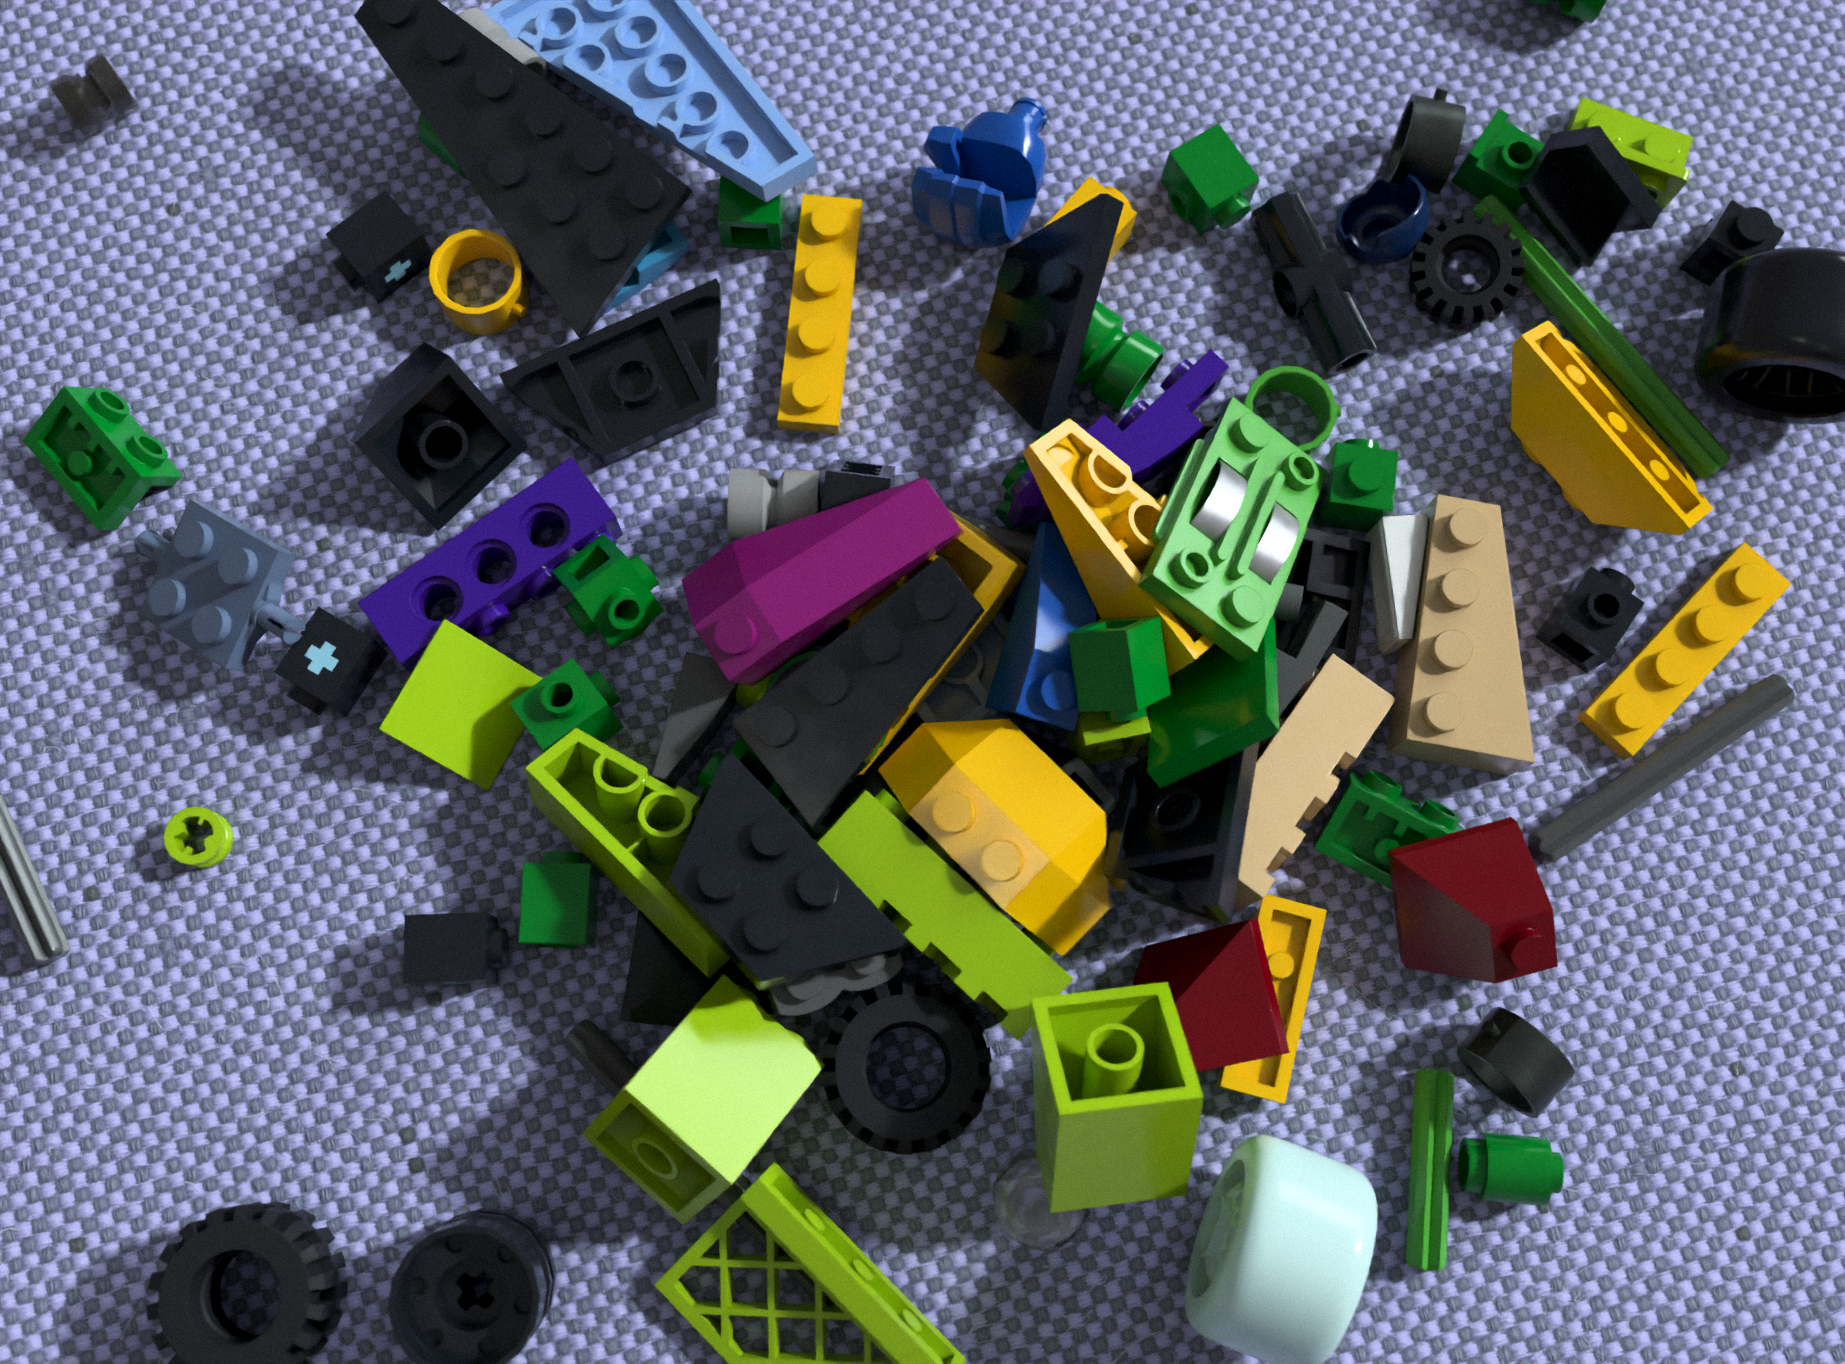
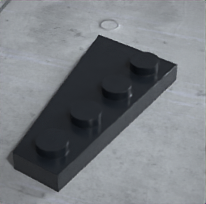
[732,555,985,828]

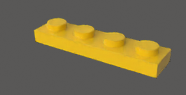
[777,194,862,434]
[1577,542,1792,760]

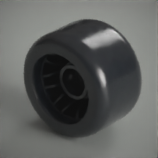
[1694,247,1845,425]

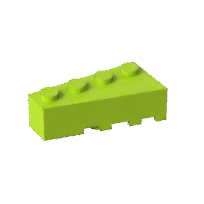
[525,728,730,978]
[815,789,1073,1041]

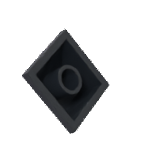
[351,342,528,531]

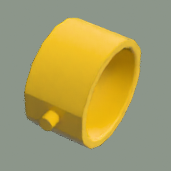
[429,229,530,335]

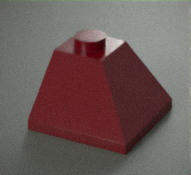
[1388,817,1558,984]
[1131,918,1290,1072]

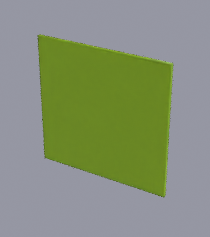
[378,618,543,791]

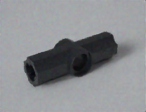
[1249,191,1378,376]

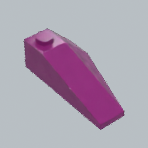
[681,477,964,686]

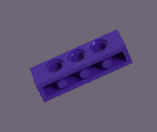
[357,457,623,673]

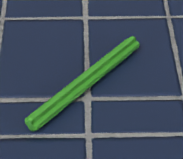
[1472,194,1730,479]

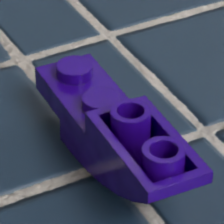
[1007,349,1229,528]

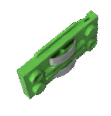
[1137,396,1328,663]

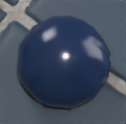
[1335,174,1430,265]

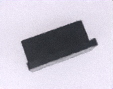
[1518,126,1662,268]

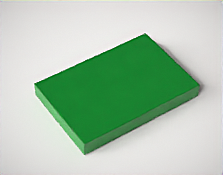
[1147,616,1279,788]

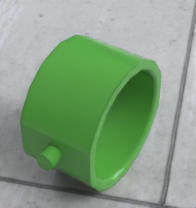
[1242,366,1341,458]

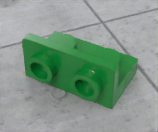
[22,386,182,531]
[1313,769,1464,890]

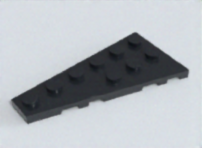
[354,0,692,338]

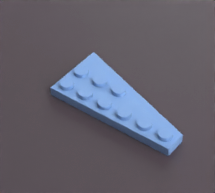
[483,0,819,202]

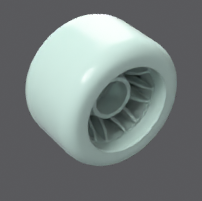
[1185,1135,1377,1364]

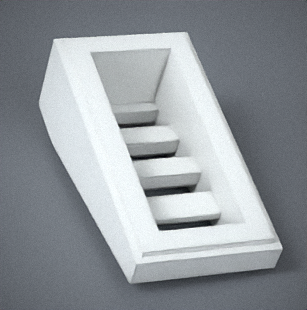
[1364,514,1428,654]

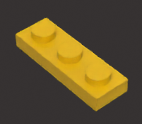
[1215,894,1327,1104]

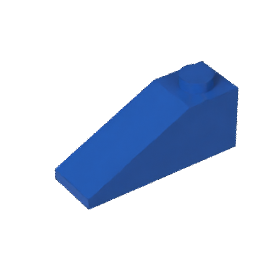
[985,521,1097,731]

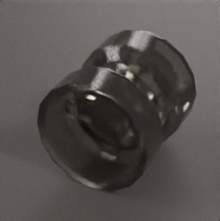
[48,52,139,137]

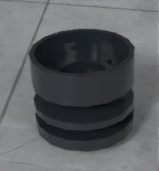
[388,1208,557,1364]

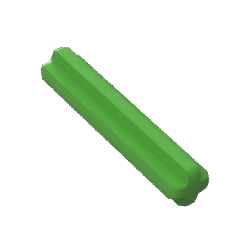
[1406,1068,1455,1272]

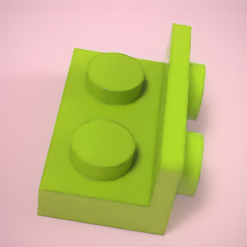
[1566,97,1694,208]

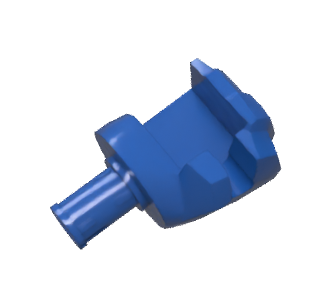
[911,97,1047,248]

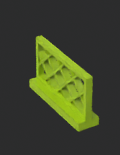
[654,1161,966,1364]

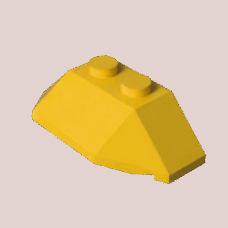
[1511,320,1714,536]
[878,719,1111,956]

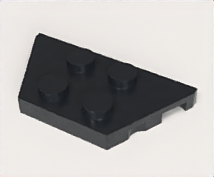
[973,193,1124,435]
[499,279,722,465]
[1103,742,1259,923]
[667,752,908,990]

